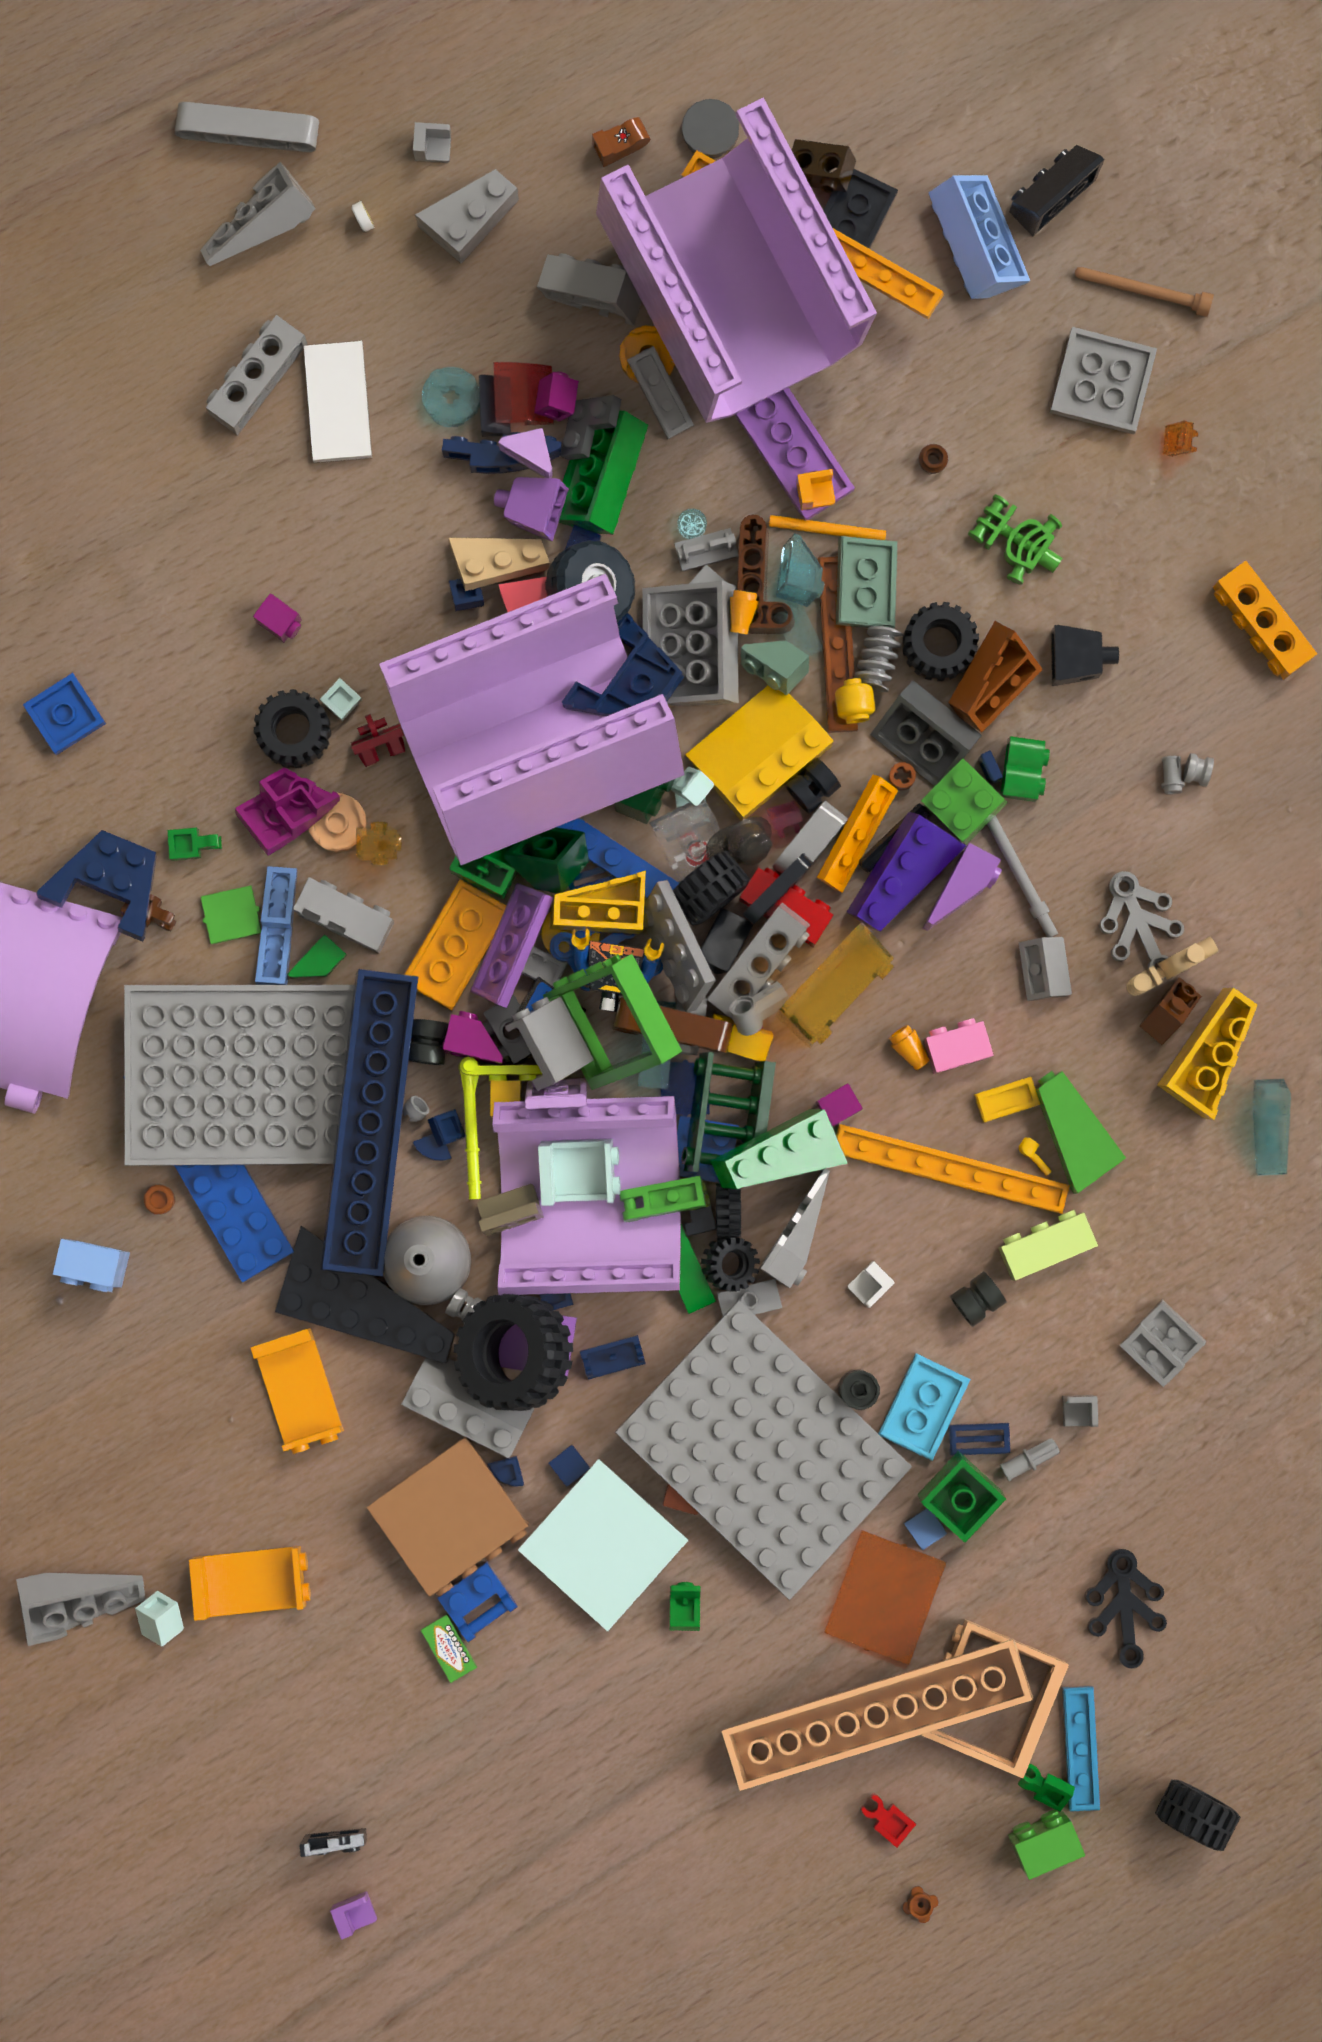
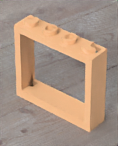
[922,1619,1069,1778]

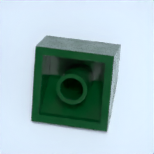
[505,827,589,894]

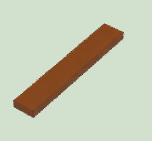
[817,556,858,733]

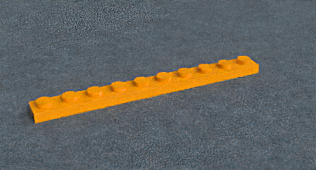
[681,150,944,320]

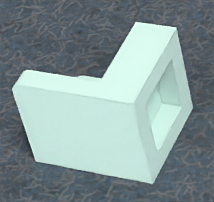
[135,1591,184,1647]

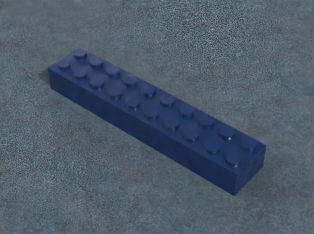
[320,969,418,1276]

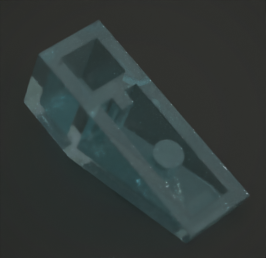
[1253,1079,1291,1176]

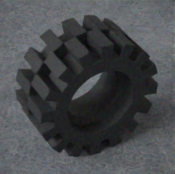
[716,1183,741,1237]
[701,1237,760,1292]

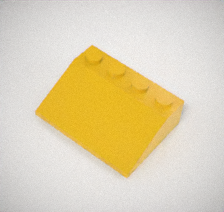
[685,686,834,822]

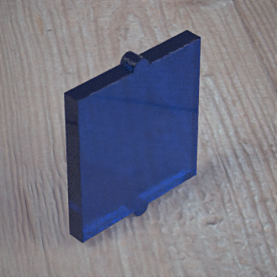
[661,1059,710,1117]

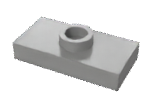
[521,946,568,989]
[717,1279,782,1316]

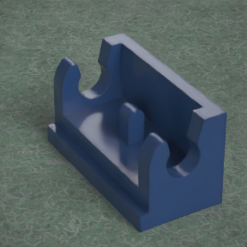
[580,1335,646,1380]

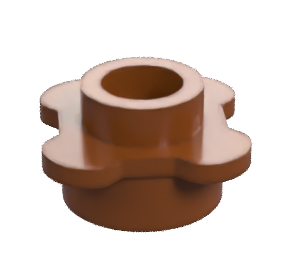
[903,1886,939,1923]

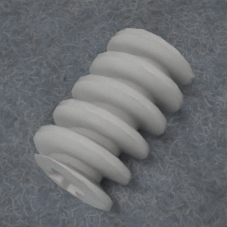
[854,626,904,692]

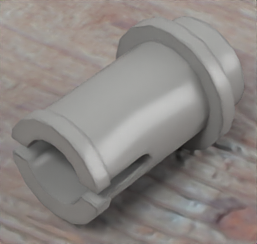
[1161,756,1185,794]

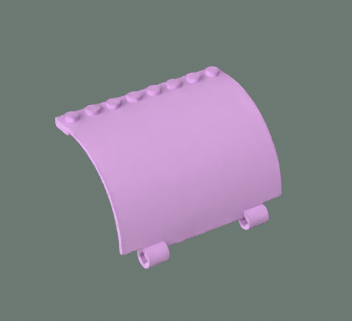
[0,882,122,1114]

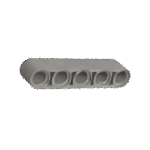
[175,102,319,152]

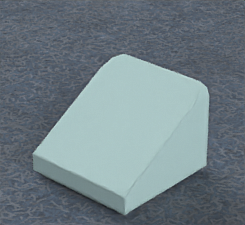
[671,767,714,806]

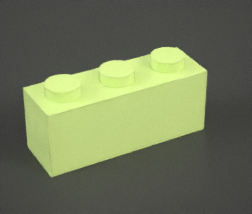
[998,1210,1098,1280]

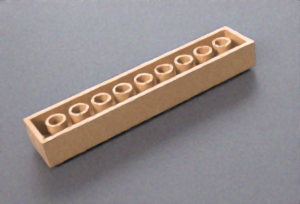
[722,1639,1033,1791]

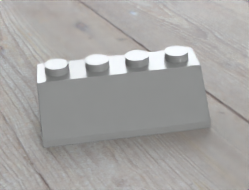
[401,1358,535,1459]

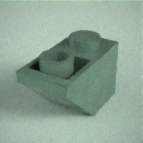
[741,640,809,695]

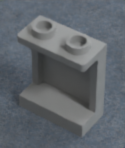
[505,996,594,1091]

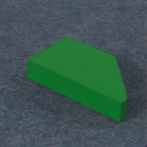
[287,934,347,978]

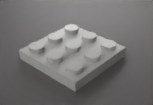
[1050,327,1157,434]

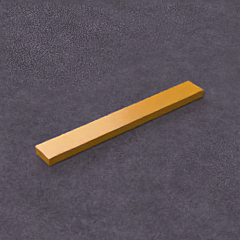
[836,1124,1070,1214]

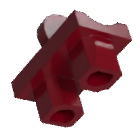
[350,714,405,767]

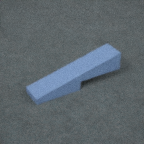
[255,866,297,985]

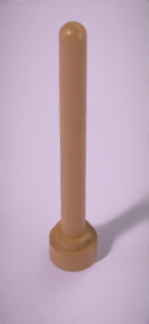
[1075,267,1214,317]

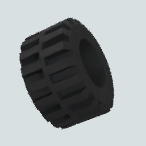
[902,602,979,682]
[253,689,331,768]
[673,851,750,926]
[1155,1780,1241,1851]

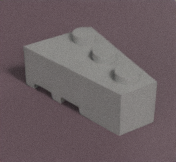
[537,253,642,326]
[293,877,395,954]

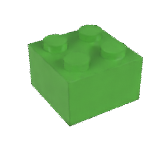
[921,758,1008,845]
[1008,1810,1086,1880]

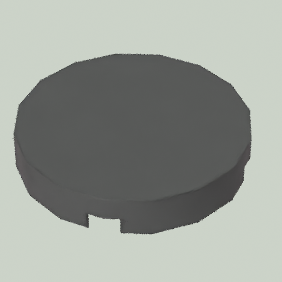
[682,99,739,158]

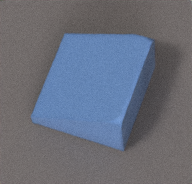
[904,1508,947,1550]

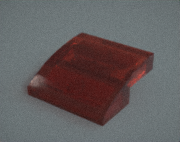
[493,362,554,425]

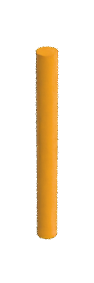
[769,515,886,540]

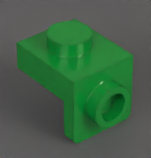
[669,1582,701,1631]

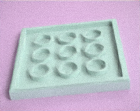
[518,1459,688,1631]

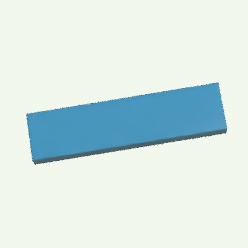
[1062,1686,1100,1811]

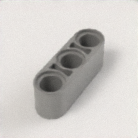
[772,801,848,885]

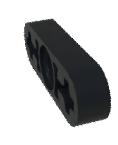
[743,853,814,924]

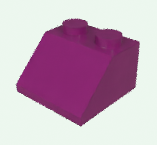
[443,1011,505,1065]

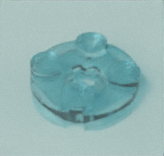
[422,367,480,427]

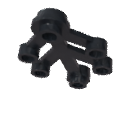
[1085,1549,1167,1669]

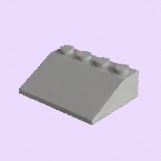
[642,581,739,706]

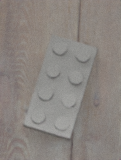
[643,880,716,1012]

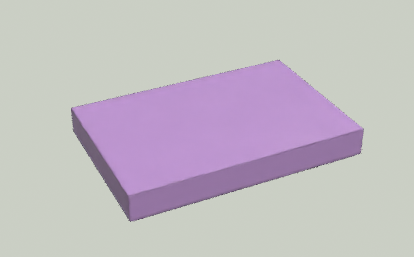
[525,1078,587,1109]

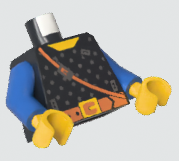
[571,929,664,1012]

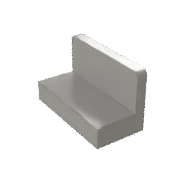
[1019,937,1072,1001]

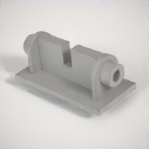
[674,528,738,571]

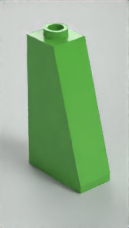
[1036,1071,1126,1194]

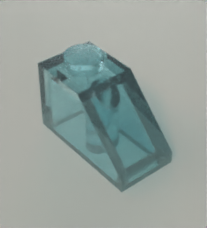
[776,533,824,607]

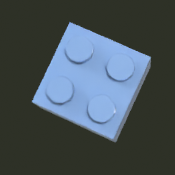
[53,1239,130,1292]

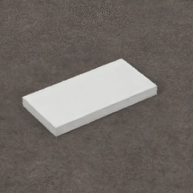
[304,341,372,463]

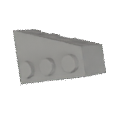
[415,169,519,263]

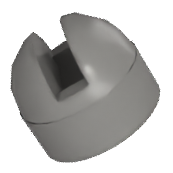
[403,1096,429,1122]

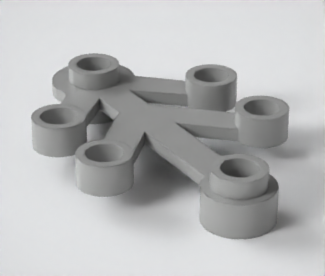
[1099,871,1184,979]

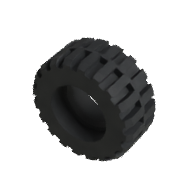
[454,1294,573,1411]

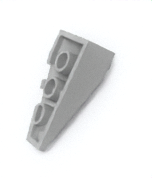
[200,162,316,266]
[759,1169,830,1288]
[16,1573,145,1646]

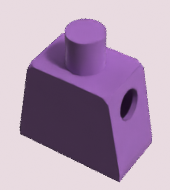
[494,477,569,541]

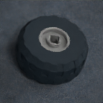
[545,540,635,622]

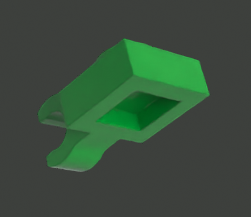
[167,827,222,861]
[1018,1764,1075,1812]

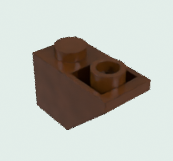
[1140,977,1202,1045]

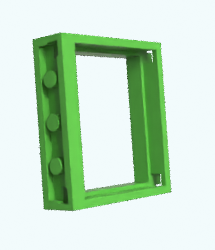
[543,954,682,1090]

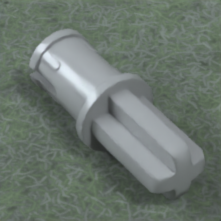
[1000,1438,1060,1481]

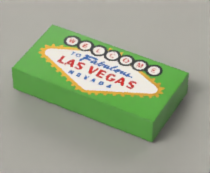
[421,1614,477,1683]

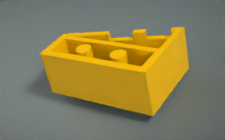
[550,871,646,934]

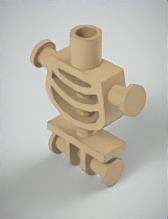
[1126,936,1218,996]

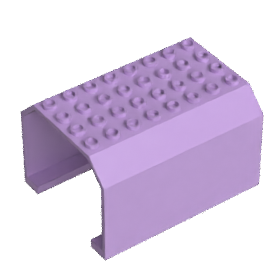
[596,97,877,423]
[379,574,685,865]

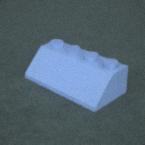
[929,175,1030,299]

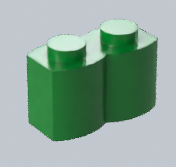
[1000,736,1050,802]

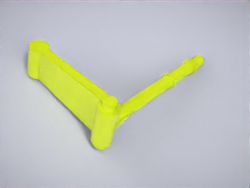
[458,1057,542,1200]

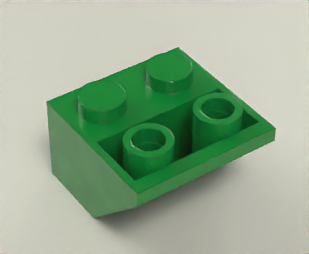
[449,844,518,900]

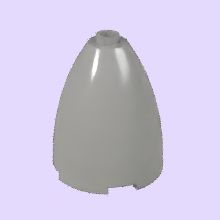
[383,1216,471,1305]

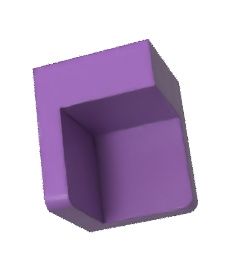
[330,1891,377,1940]

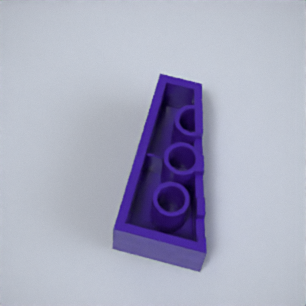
[847,812,966,931]

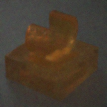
[1163,420,1198,457]

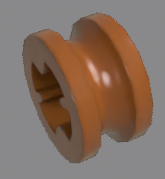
[889,762,916,790]

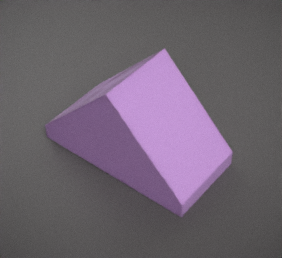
[498,428,553,478]

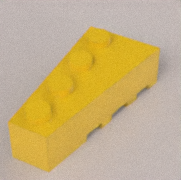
[1157,988,1257,1120]

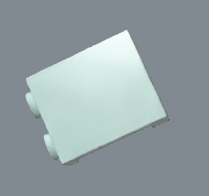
[538,1139,621,1206]

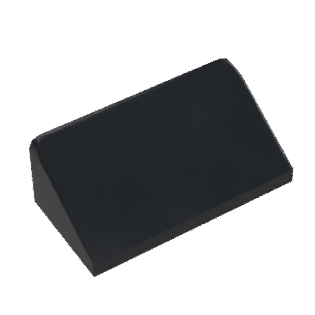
[479,374,511,437]
[700,908,753,974]

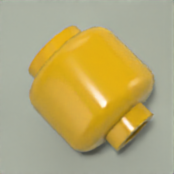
[835,678,875,724]

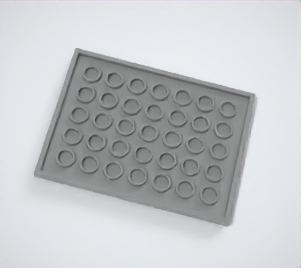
[124,985,354,1166]
[615,1300,912,1600]

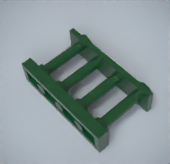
[681,1052,776,1172]

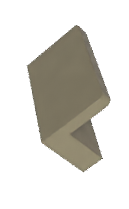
[477,1184,544,1236]

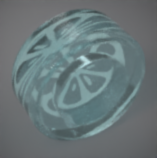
[677,509,707,539]

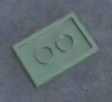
[836,536,897,629]

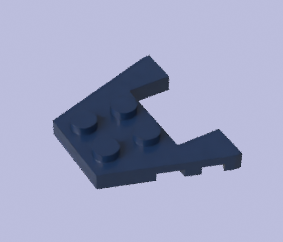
[562,613,684,716]
[36,830,157,942]

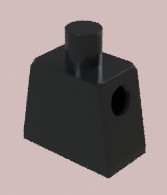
[1051,625,1119,686]

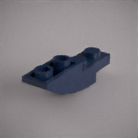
[442,432,562,474]

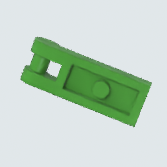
[619,1176,706,1222]

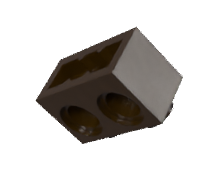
[792,139,856,193]

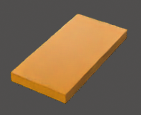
[404,879,507,1011]

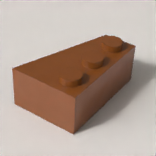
[948,621,1043,732]

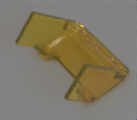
[776,922,894,1048]

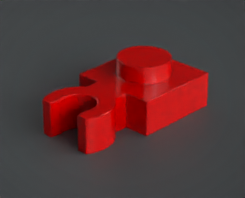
[860,1793,917,1848]

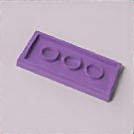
[471,883,553,1008]

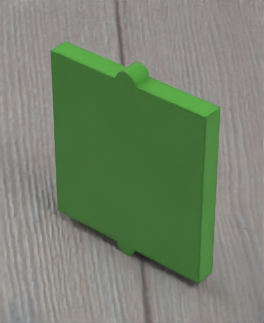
[201,885,261,945]

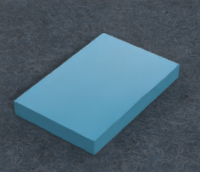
[878,1353,971,1461]

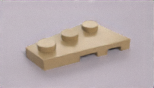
[448,538,550,591]

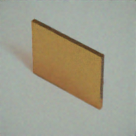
[824,1530,947,1665]

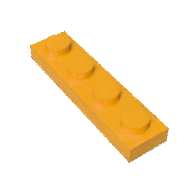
[817,775,898,893]

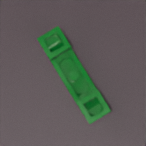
[678,1225,716,1314]

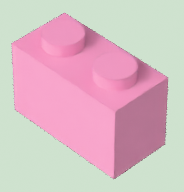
[924,1018,994,1074]

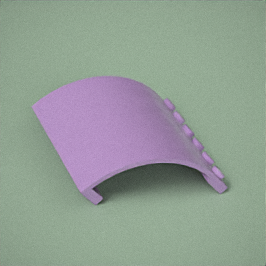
[492,1096,681,1295]

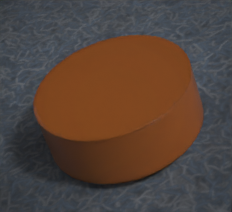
[144,1185,175,1215]

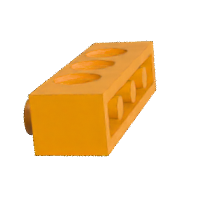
[1213,561,1317,680]

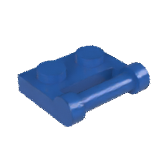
[437,1562,518,1642]

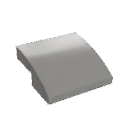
[1120,1299,1206,1387]

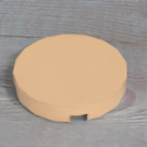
[309,793,367,852]

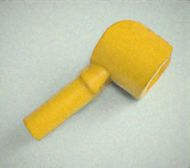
[1019,1137,1052,1176]

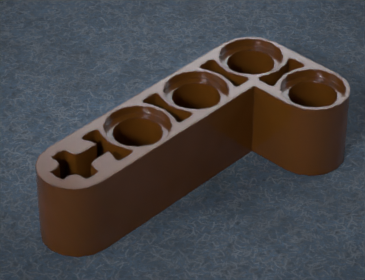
[737,514,795,634]
[612,997,734,1054]

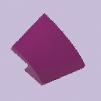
[235,768,340,856]

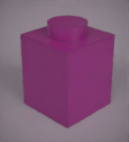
[535,372,579,422]
[253,593,302,643]
[815,1083,863,1127]

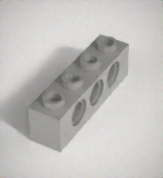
[206,315,307,436]
[707,903,810,1019]

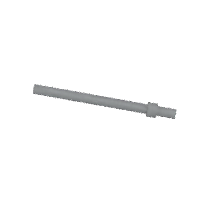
[987,815,1058,937]

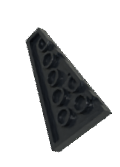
[275,1226,456,1363]

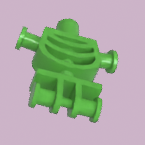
[968,494,1063,585]

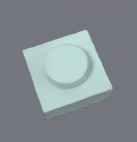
[320,678,362,721]

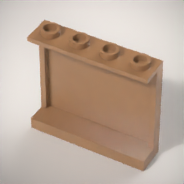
[367,1437,529,1597]

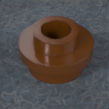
[919,444,948,474]

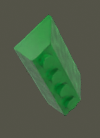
[559,410,649,535]

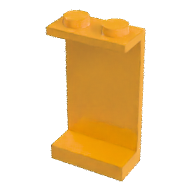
[251,1328,344,1454]
[189,1546,311,1621]

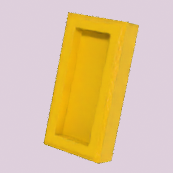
[974,1077,1040,1123]

